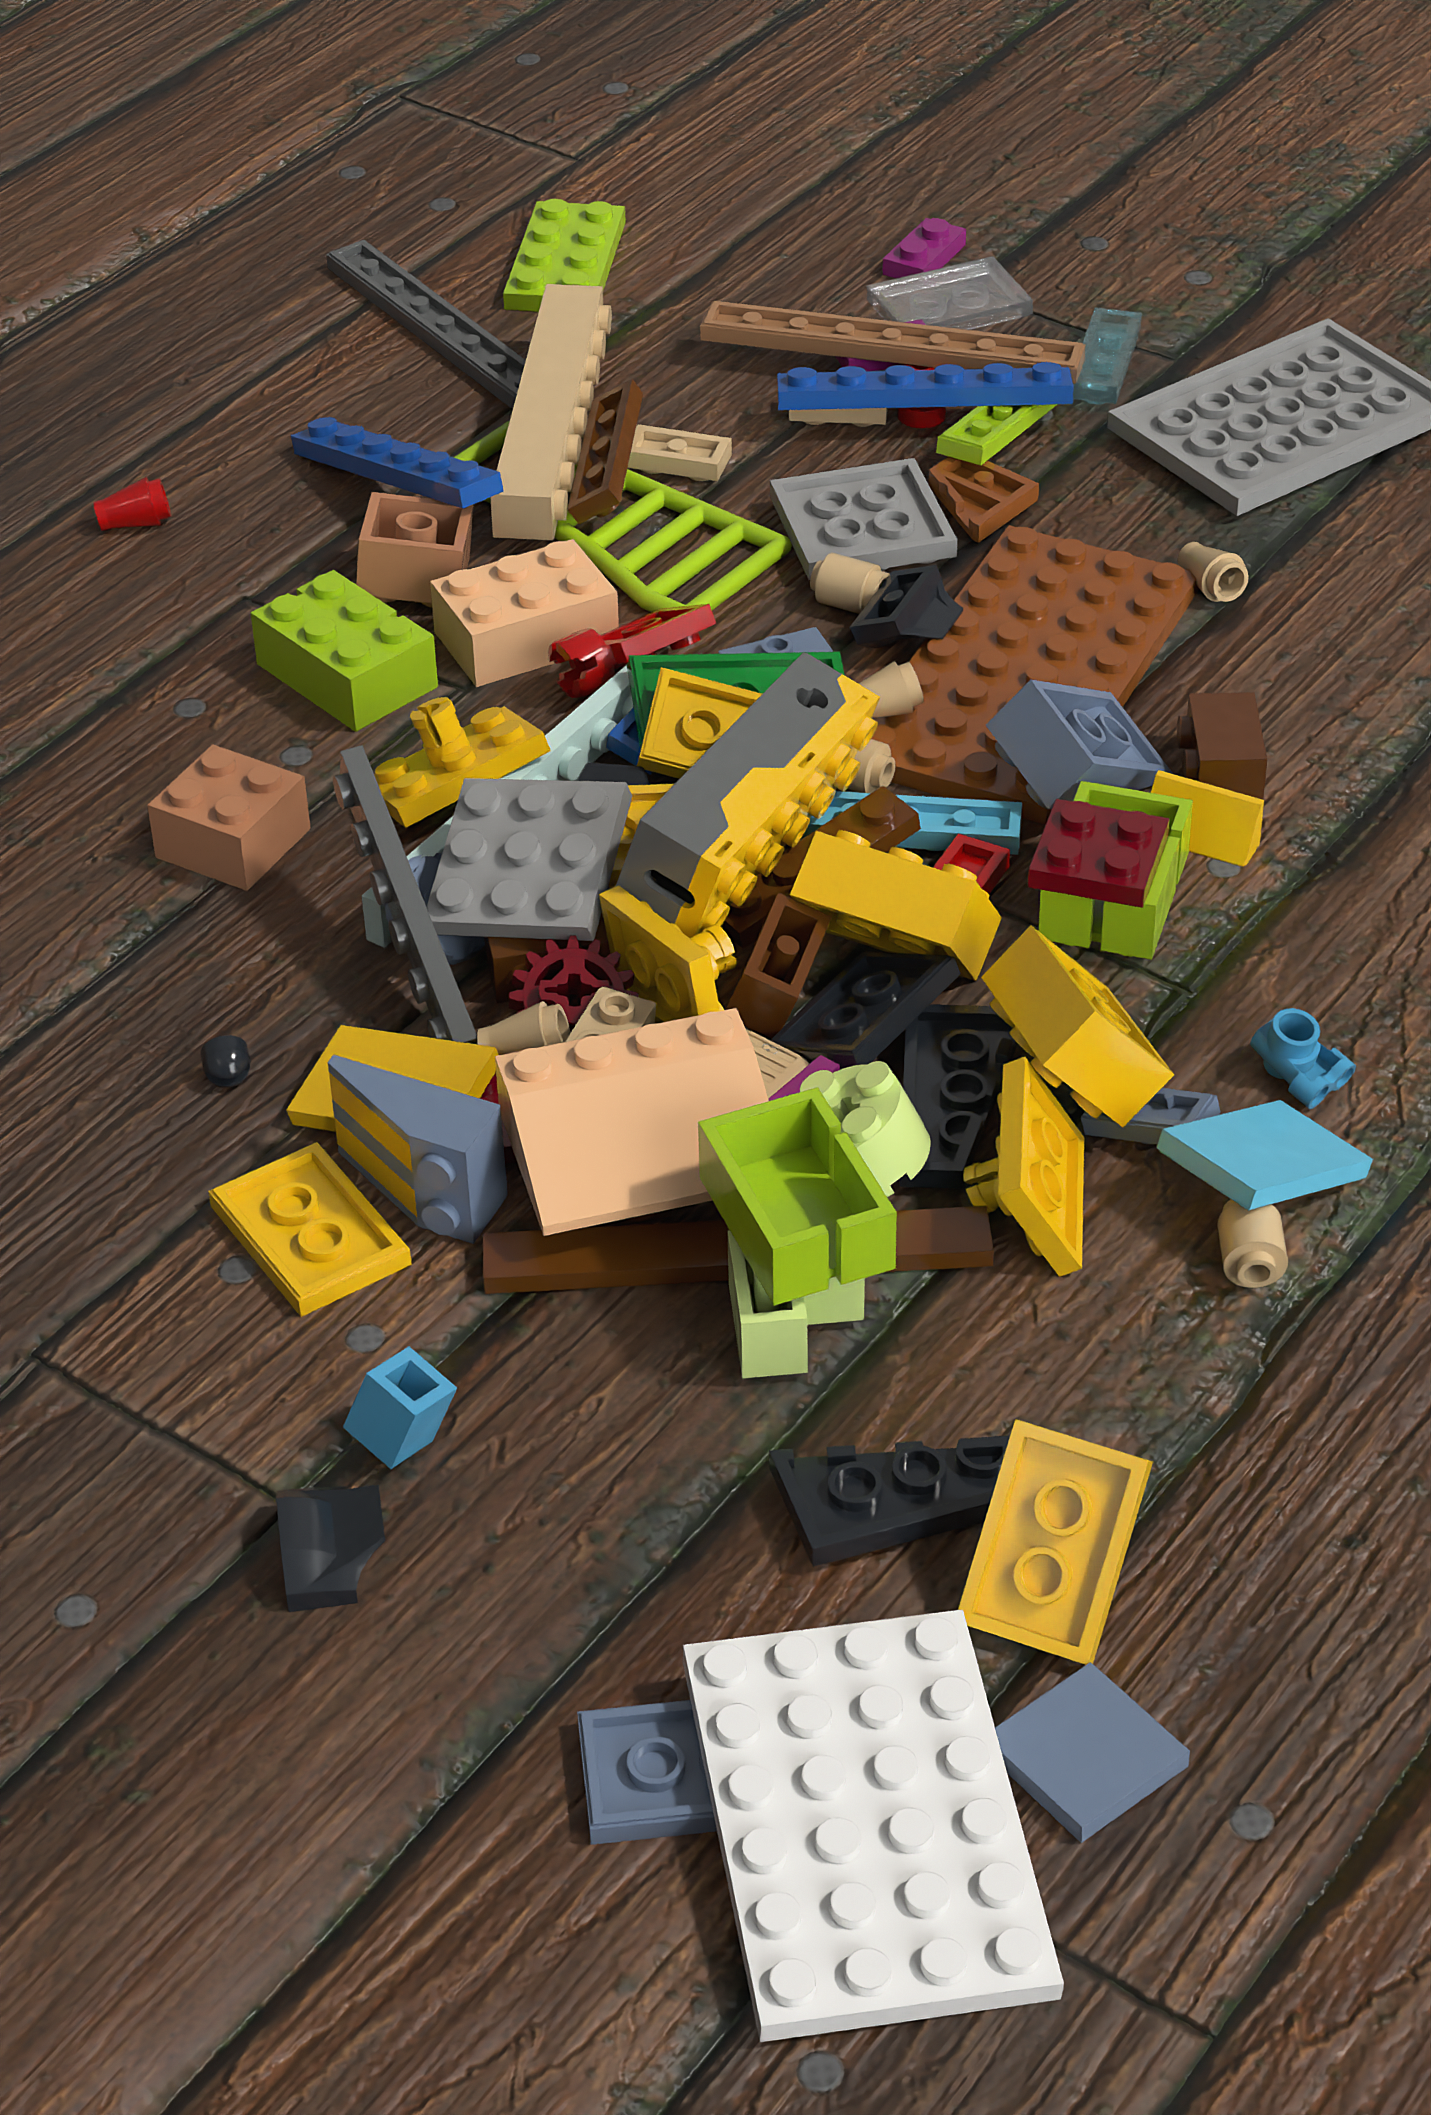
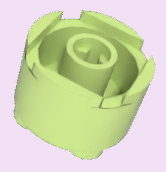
[800,1061,931,1197]

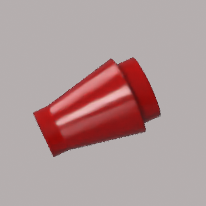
[93,477,171,531]

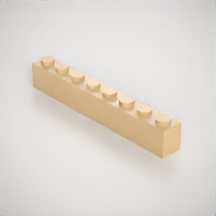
[490,284,612,540]

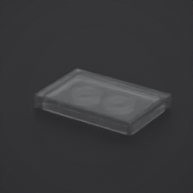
[867,256,1033,330]

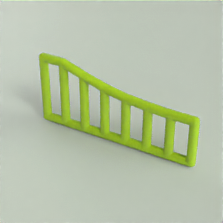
[453,421,792,613]

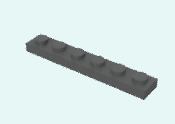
[333,745,478,1044]

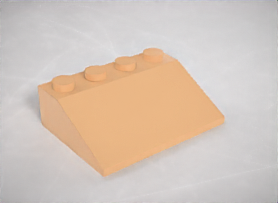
[495,1008,769,1236]

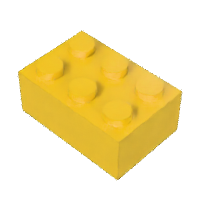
[790,830,1002,981]
[981,925,1174,1128]

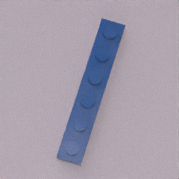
[777,362,1074,410]
[291,417,504,509]

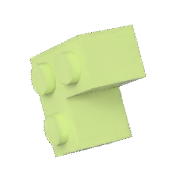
[728,1230,865,1378]

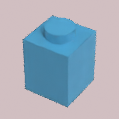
[343,1346,457,1469]

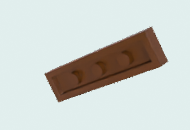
[567,379,643,524]
[721,786,921,948]

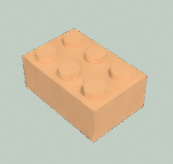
[430,539,619,687]

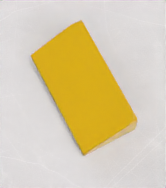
[1151,770,1264,866]

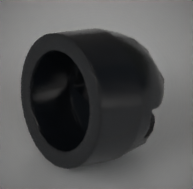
[200,1035,251,1088]

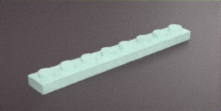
[362,665,633,948]

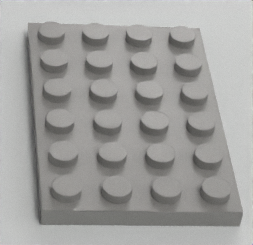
[1107,318,1431,516]

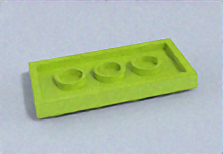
[503,199,626,312]

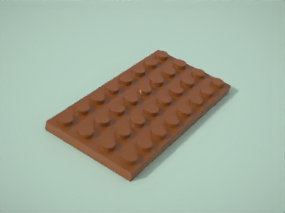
[871,525,1199,825]

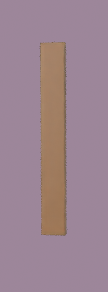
[700,301,1086,384]

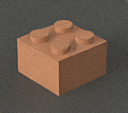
[356,492,473,607]
[147,744,311,891]

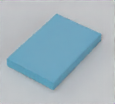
[1157,1100,1373,1211]

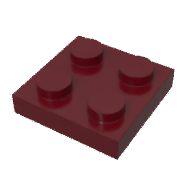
[1028,799,1170,908]

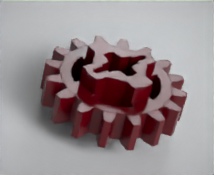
[509,935,639,1033]

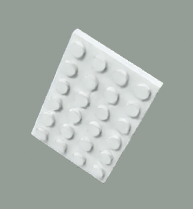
[683,1610,1064,2042]

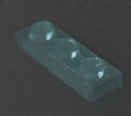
[1073,308,1142,404]

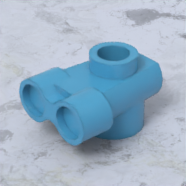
[1250,1008,1356,1109]

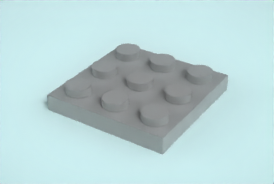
[770,458,957,580]
[427,778,632,941]

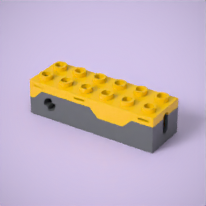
[615,652,880,938]

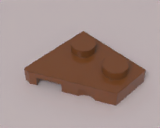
[929,456,1039,543]

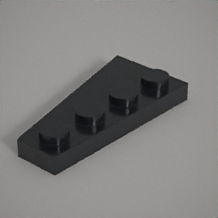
[900,1004,1018,1189]
[769,1435,1010,1567]

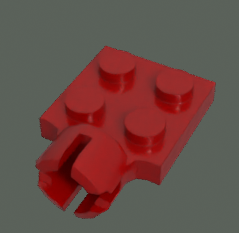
[548,604,716,698]

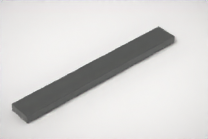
[326,240,526,409]

